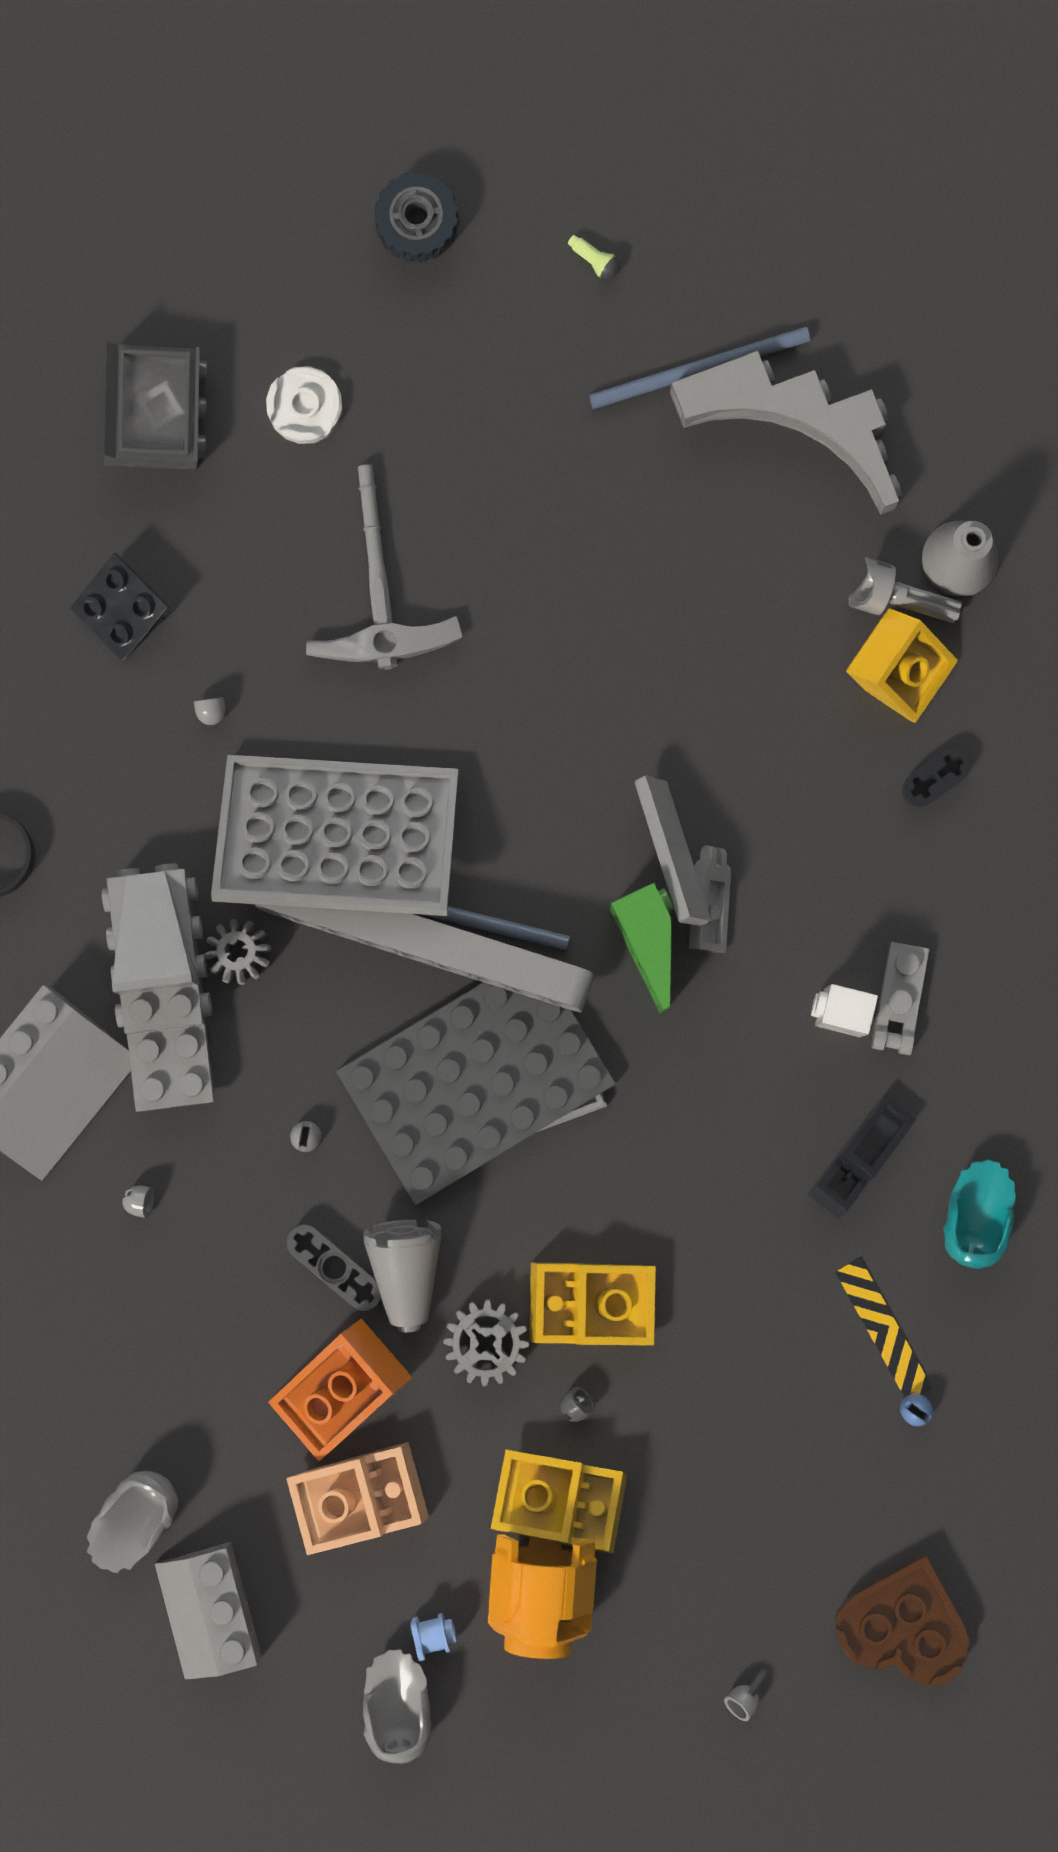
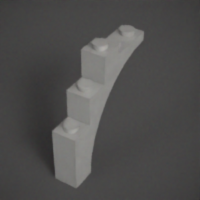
[670,351,902,515]

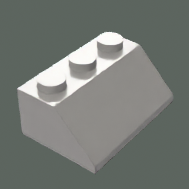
[155,1542,262,1680]

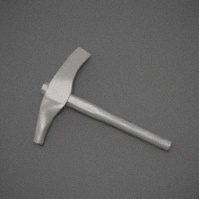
[306,465,463,670]

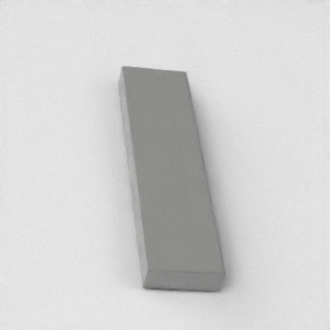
[635,775,711,926]

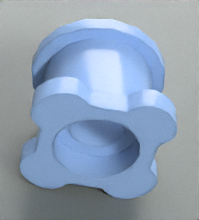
[410,1613,457,1661]

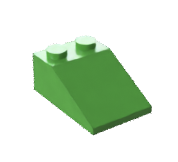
[609,883,674,1014]

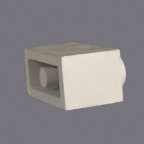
[811,984,878,1037]

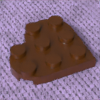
[835,1554,970,1686]

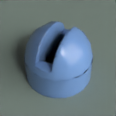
[900,1393,933,1426]

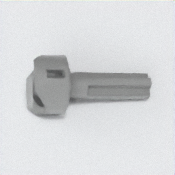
[849,557,962,623]

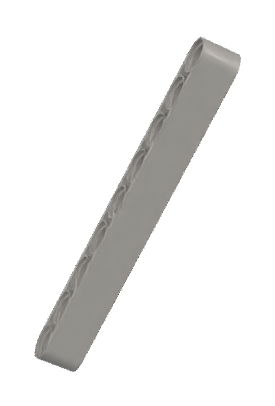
[255,904,594,1012]

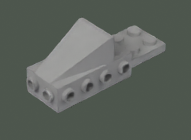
[102,863,215,1112]

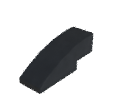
[808,1096,916,1218]

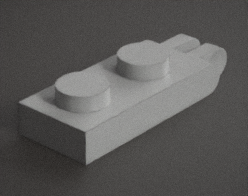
[689,845,731,953]

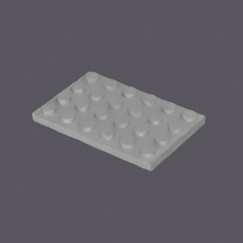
[211,755,458,916]

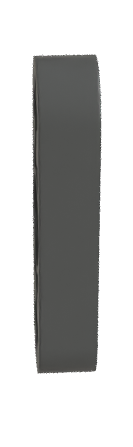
[286,1224,381,1311]

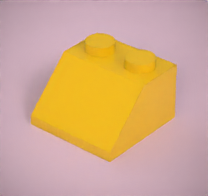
[846,608,958,723]

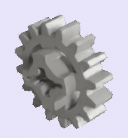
[443,1299,529,1386]

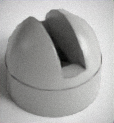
[194,697,226,725]
[290,1121,322,1152]
[122,1185,154,1218]
[724,1685,759,1721]

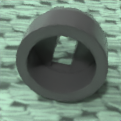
[560,1387,595,1422]

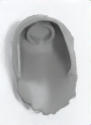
[87,1471,179,1573]
[363,1649,431,1764]

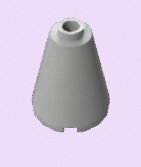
[922,521,999,597]
[363,1220,442,1332]

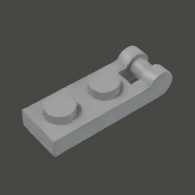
[871,942,929,1056]

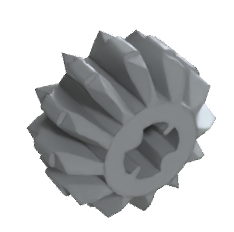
[205,919,272,985]

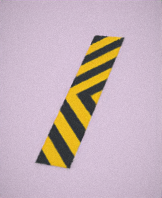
[835,1258,932,1397]

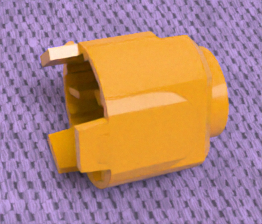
[488,1534,597,1659]

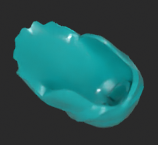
[943,1160,1016,1269]

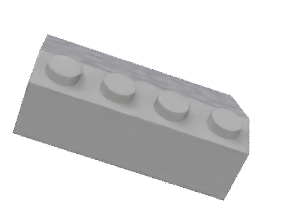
[0,985,131,1181]

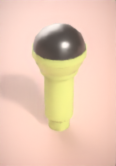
[568,235,620,280]

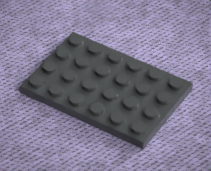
[336,951,616,1205]

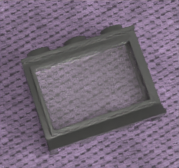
[104,341,207,470]

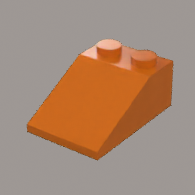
[268,1318,413,1461]

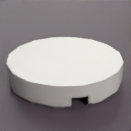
[266,366,343,444]

